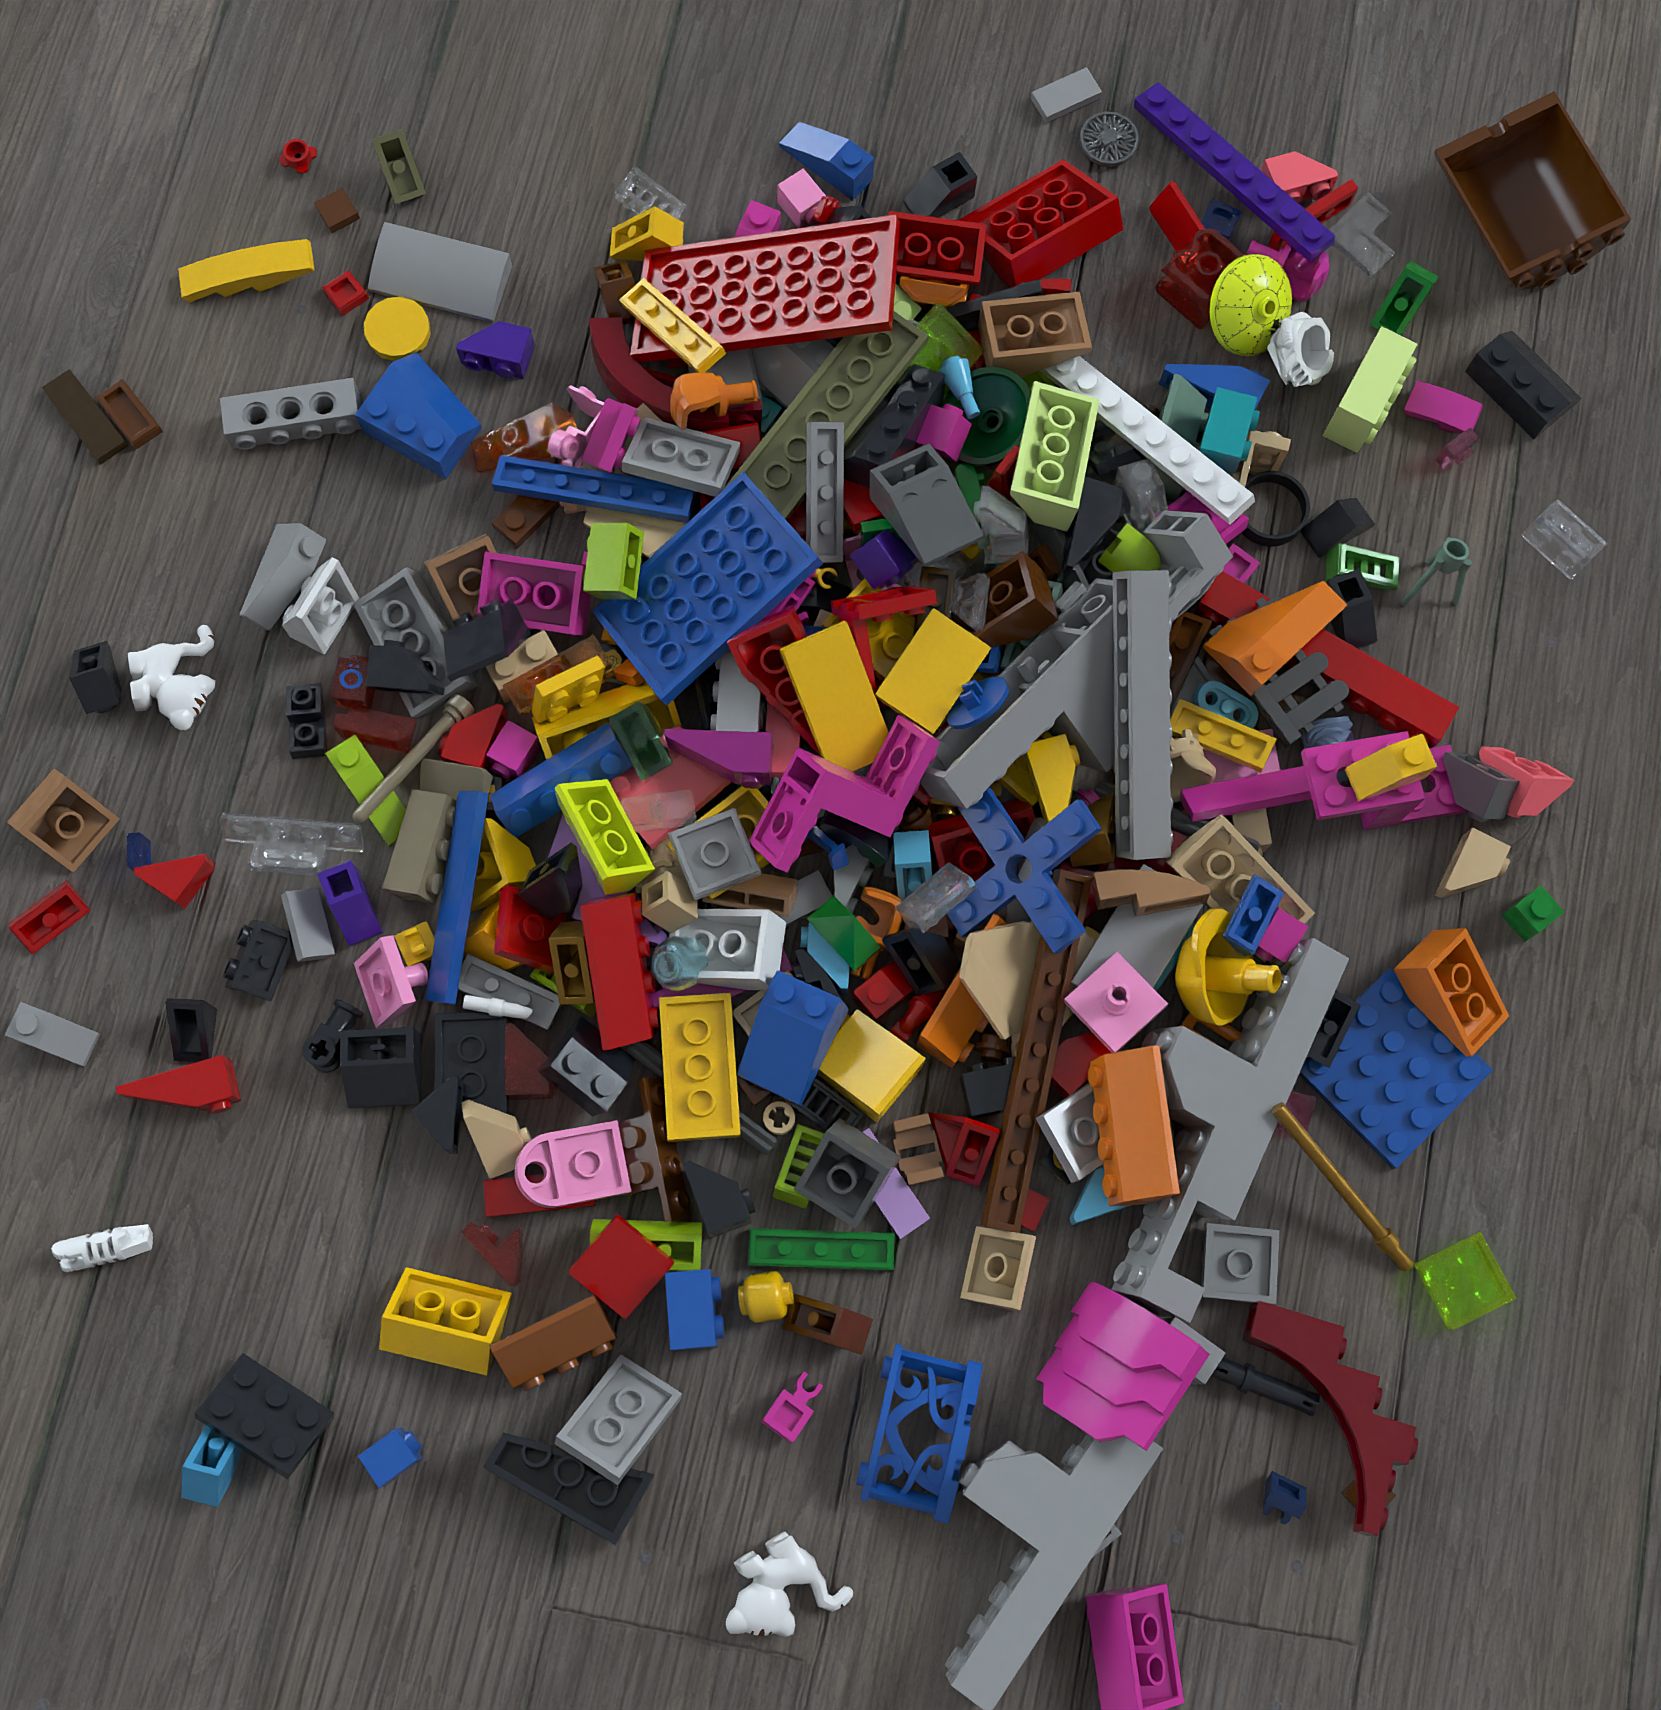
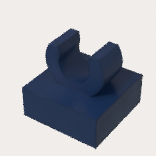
[1263,1471,1306,1525]

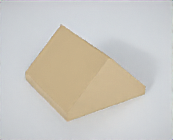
[960,1226,1036,1312]

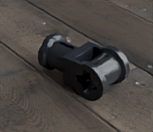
[303,999,364,1073]

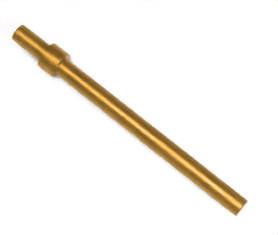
[1272,1102,1414,1272]

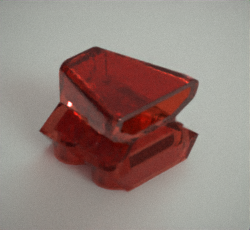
[1155,228,1245,329]

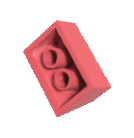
[610,724,731,850]

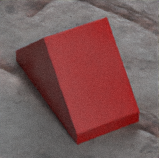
[134,854,215,909]

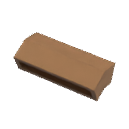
[703,873,799,917]

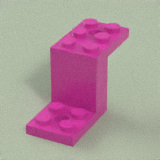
[749,715,941,872]
[1301,731,1466,830]

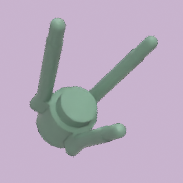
[1400,537,1472,607]

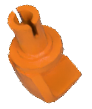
[670,373,758,430]
[849,887,904,980]

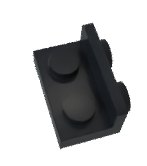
[223,919,293,1001]

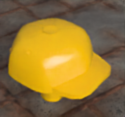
[1175,908,1282,1026]

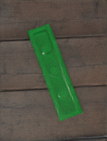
[748,1228,895,1271]

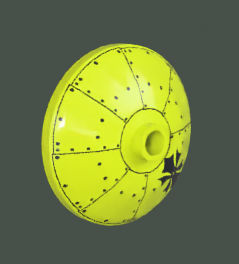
[1210,254,1292,356]

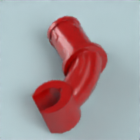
[889,987,947,1043]

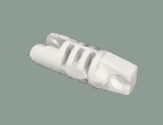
[51,1224,153,1272]

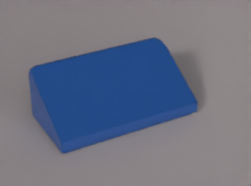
[1222,874,1284,956]

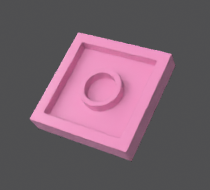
[354,935,428,1029]
[1064,952,1168,1053]

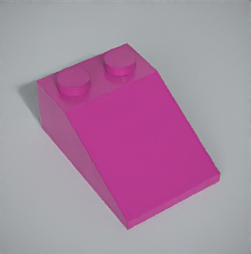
[477,552,591,635]

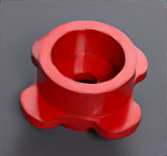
[279,139,317,174]

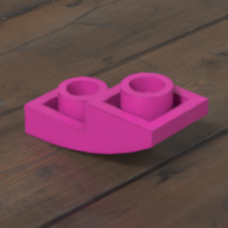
[1404,381,1483,436]

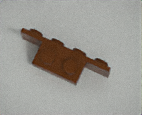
[618,1078,691,1222]

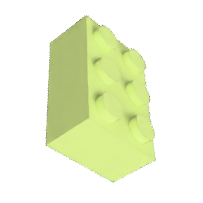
[1322,326,1417,453]

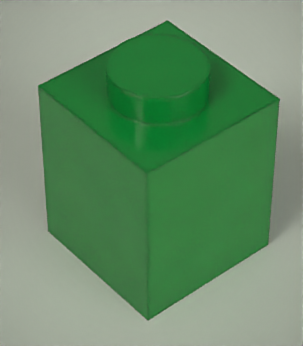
[1502,885,1565,942]

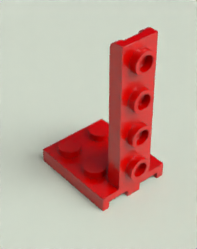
[830,586,937,706]

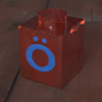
[330,655,376,712]

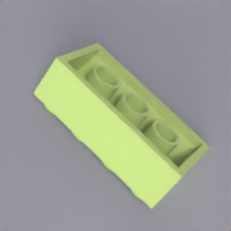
[1010,381,1100,531]

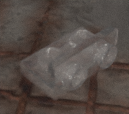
[1522,499,1608,579]
[895,862,977,933]

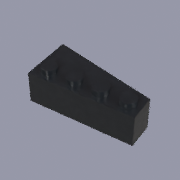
[484,1433,654,1546]

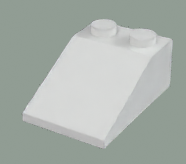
[282,557,360,655]
[663,909,786,990]

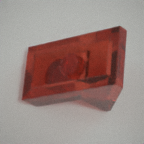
[461,1222,523,1287]

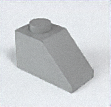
[5,1002,100,1067]

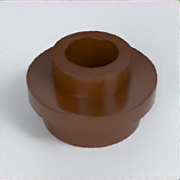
[898,804,932,832]
[974,1034,1010,1062]

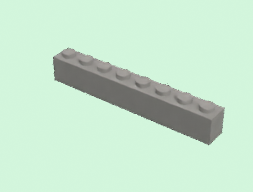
[1113,570,1173,860]

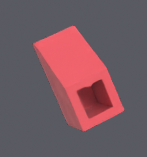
[1261,151,1338,203]

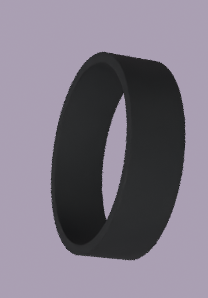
[1241,471,1310,547]

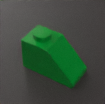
[1370,261,1438,336]

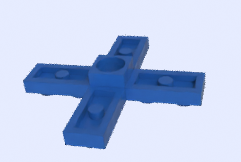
[943,787,1102,953]

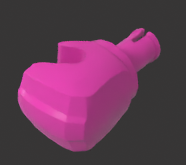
[1246,240,1330,302]

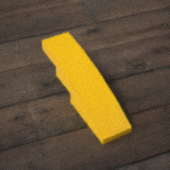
[178,239,315,303]

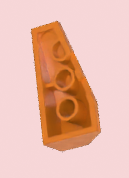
[1202,581,1347,696]

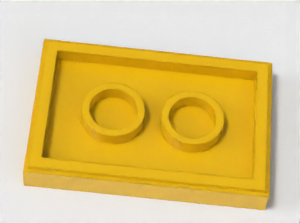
[874,608,991,735]

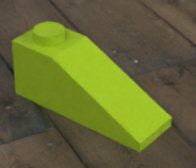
[325,735,406,847]

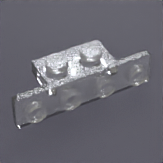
[220,813,364,876]

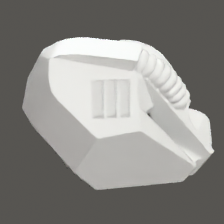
[1267,312,1334,387]

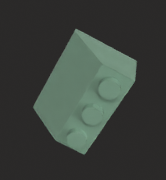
[1140,374,1209,501]

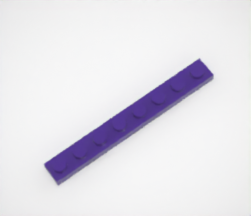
[1134,82,1336,262]

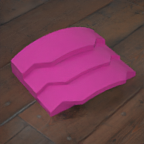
[1036,1281,1210,1451]

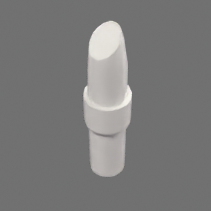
[463,995,533,1019]

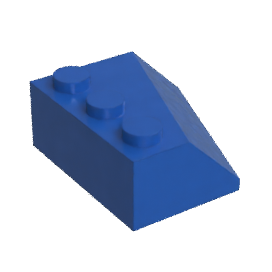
[355,352,482,479]

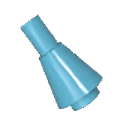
[938,356,980,419]

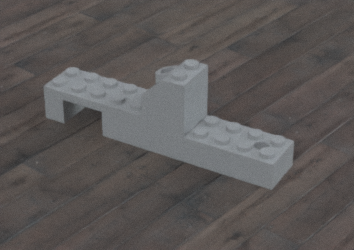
[920,510,1233,809]
[1111,938,1349,1323]
[945,1317,1226,1710]

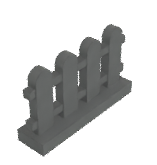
[1206,597,1349,748]

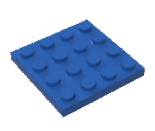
[1299,968,1493,1169]

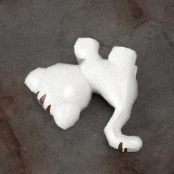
[128,625,216,731]
[726,1532,853,1637]

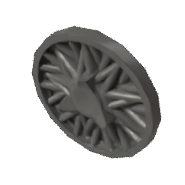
[1079,111,1139,167]

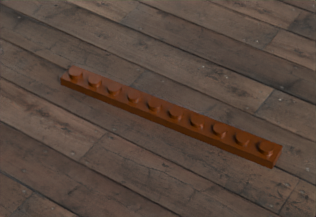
[981,869,1092,1233]

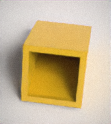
[817,1009,926,1124]

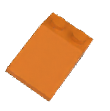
[1394,928,1509,1057]

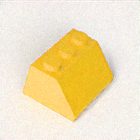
[379,1267,512,1376]

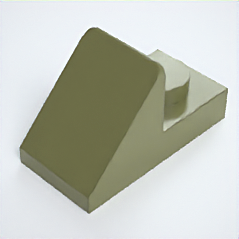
[371,129,426,204]

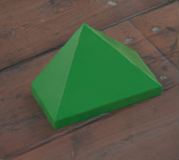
[807,895,881,972]

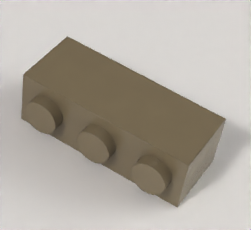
[382,789,457,905]

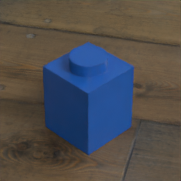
[358,1427,423,1488]

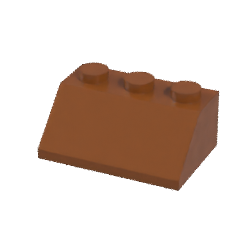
[490,1295,618,1391]

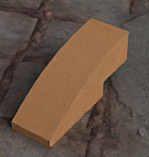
[1091,870,1211,917]

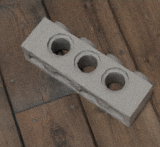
[220,378,361,450]

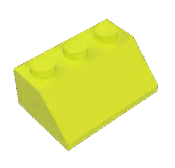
[555,779,655,895]

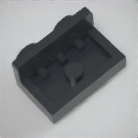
[1087,427,1142,480]

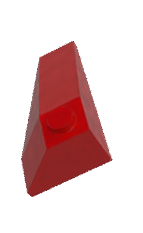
[727,605,820,754]

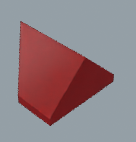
[928,1112,1000,1187]

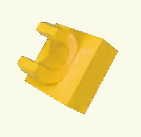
[394,921,435,966]

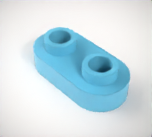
[1193,681,1258,728]

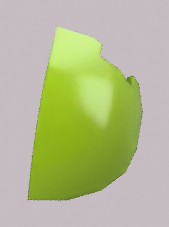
[1098,523,1161,573]

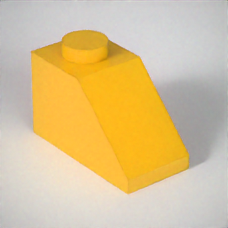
[610,206,684,261]
[1345,734,1437,802]

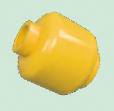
[738,1271,794,1323]

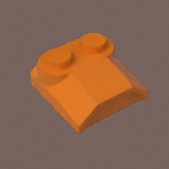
[899,276,969,309]

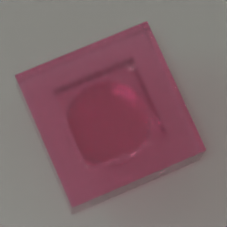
[1436,428,1479,469]

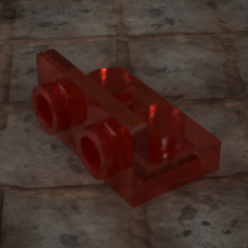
[333,705,417,753]

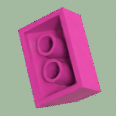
[1086,1583,1184,1710]

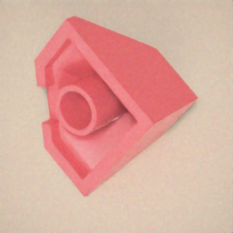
[1479,746,1574,818]

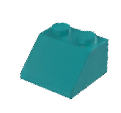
[1199,387,1260,474]

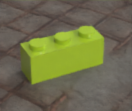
[590,1219,702,1271]

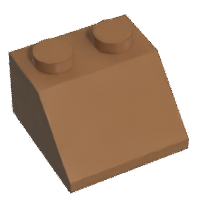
[7,769,120,873]

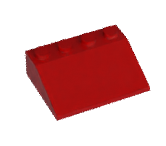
[959,159,1124,288]

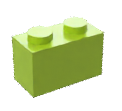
[583,523,644,599]

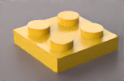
[532,655,605,724]

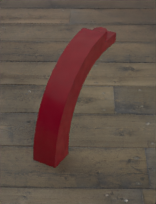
[589,317,762,432]

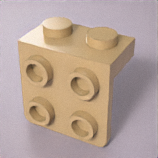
[1229,430,1291,487]

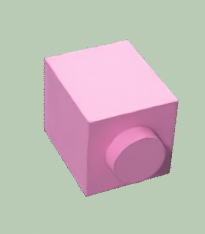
[777,168,826,228]

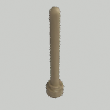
[353,694,475,823]

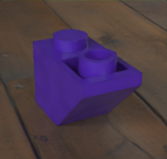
[456,321,535,379]
[850,529,916,590]
[317,860,383,946]

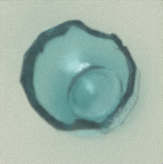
[651,936,708,991]

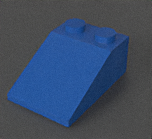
[737,970,849,1106]

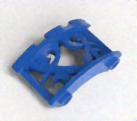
[856,1344,983,1524]

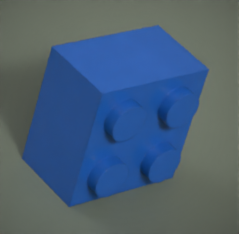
[665,1269,725,1351]

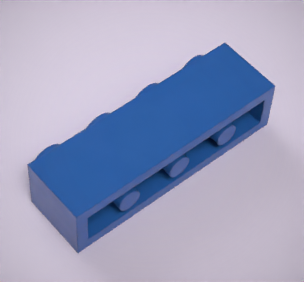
[490,722,634,838]

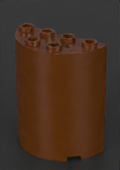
[1435,91,1631,290]

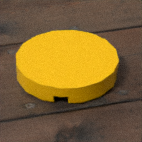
[364,297,431,361]

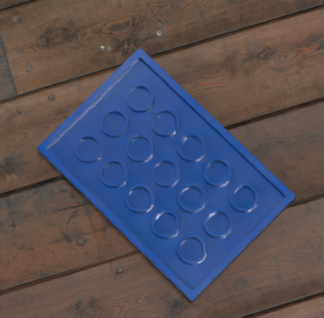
[592,472,823,705]

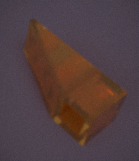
[471,403,577,473]
[502,635,614,716]

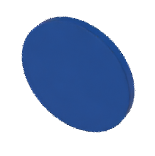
[946,677,1009,729]

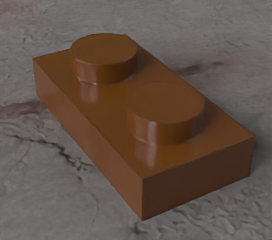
[492,495,560,548]

